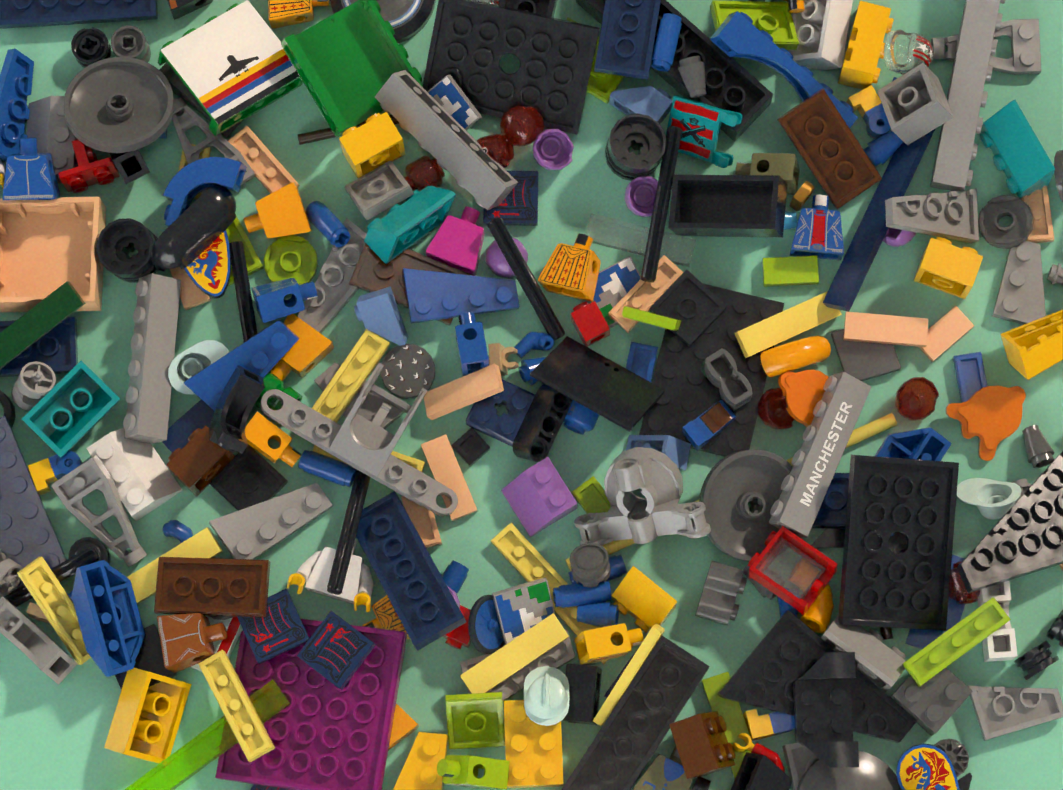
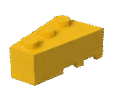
[838,1,894,90]
[1000,309,1063,380]
[393,732,448,790]

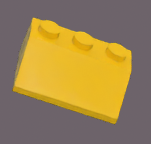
[104,668,192,766]

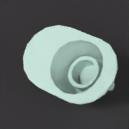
[168,340,229,394]
[957,478,1022,520]
[524,666,569,726]

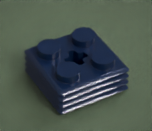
[466,379,535,446]

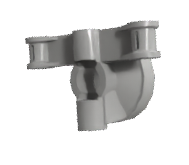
[574,447,711,546]

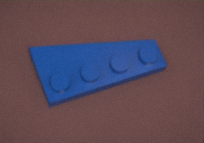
[0,48,34,163]
[403,268,520,324]
[183,320,299,411]

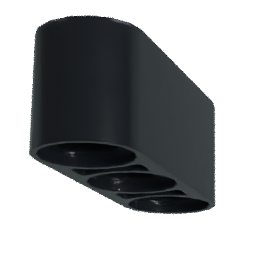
[512,384,572,462]

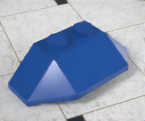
[875,427,952,536]
[72,560,145,677]

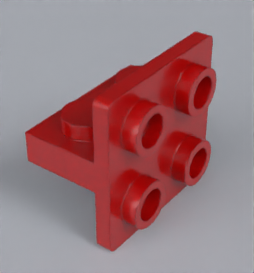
[58,139,120,193]

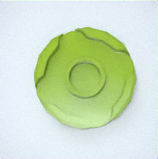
[263,235,318,285]

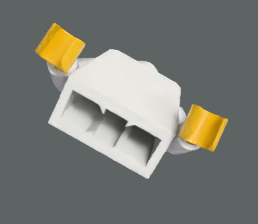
[286,539,374,613]

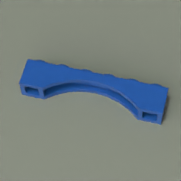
[710,11,858,128]

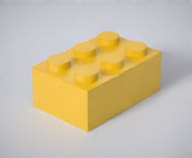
[504,700,563,788]

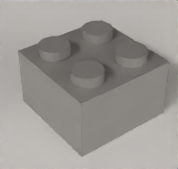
[877,63,954,145]

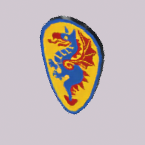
[184,230,231,299]
[896,743,960,790]

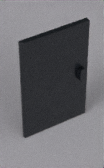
[530,336,665,432]

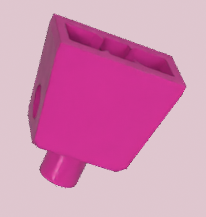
[426,206,484,276]

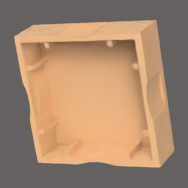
[0,197,106,313]

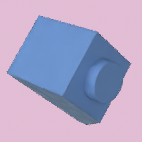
[609,86,672,124]
[354,286,408,346]
[626,435,691,471]

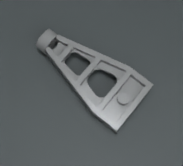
[931,19,1041,75]
[172,97,255,194]
[51,455,147,567]

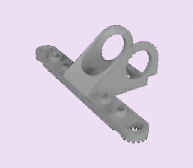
[260,362,458,517]

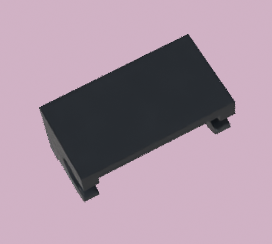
[562,664,602,725]

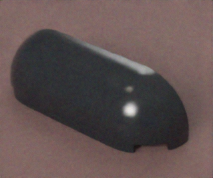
[152,185,236,271]

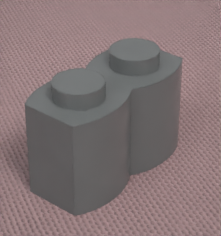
[704,348,753,411]
[695,561,747,625]

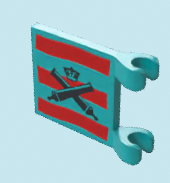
[665,95,742,168]

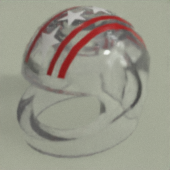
[884,30,933,75]

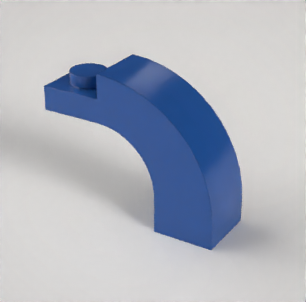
[163,157,247,227]

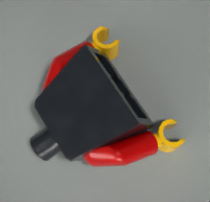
[731,733,792,790]

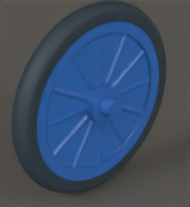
[468,595,504,654]

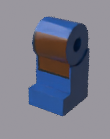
[682,400,736,451]

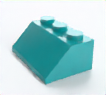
[980,100,1055,200]
[364,186,456,264]
[22,361,121,458]

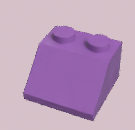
[501,457,577,537]

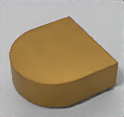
[789,180,815,211]

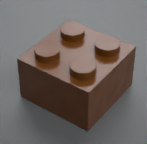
[166,425,235,497]
[669,711,736,779]

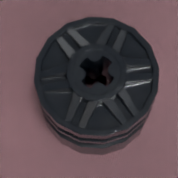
[605,113,667,181]
[97,218,158,283]

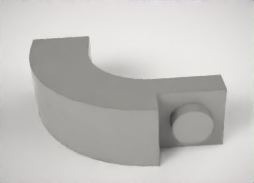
[0,596,78,685]

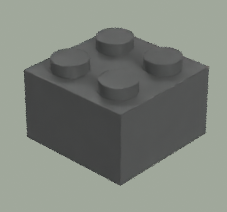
[890,668,973,736]

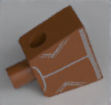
[157,613,227,673]

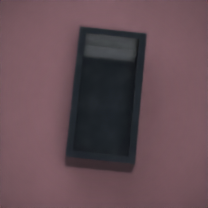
[668,175,788,238]

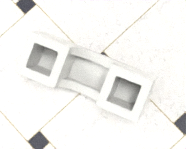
[977,581,1018,662]

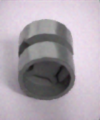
[111,25,151,62]

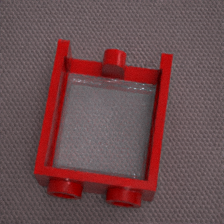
[748,526,838,616]

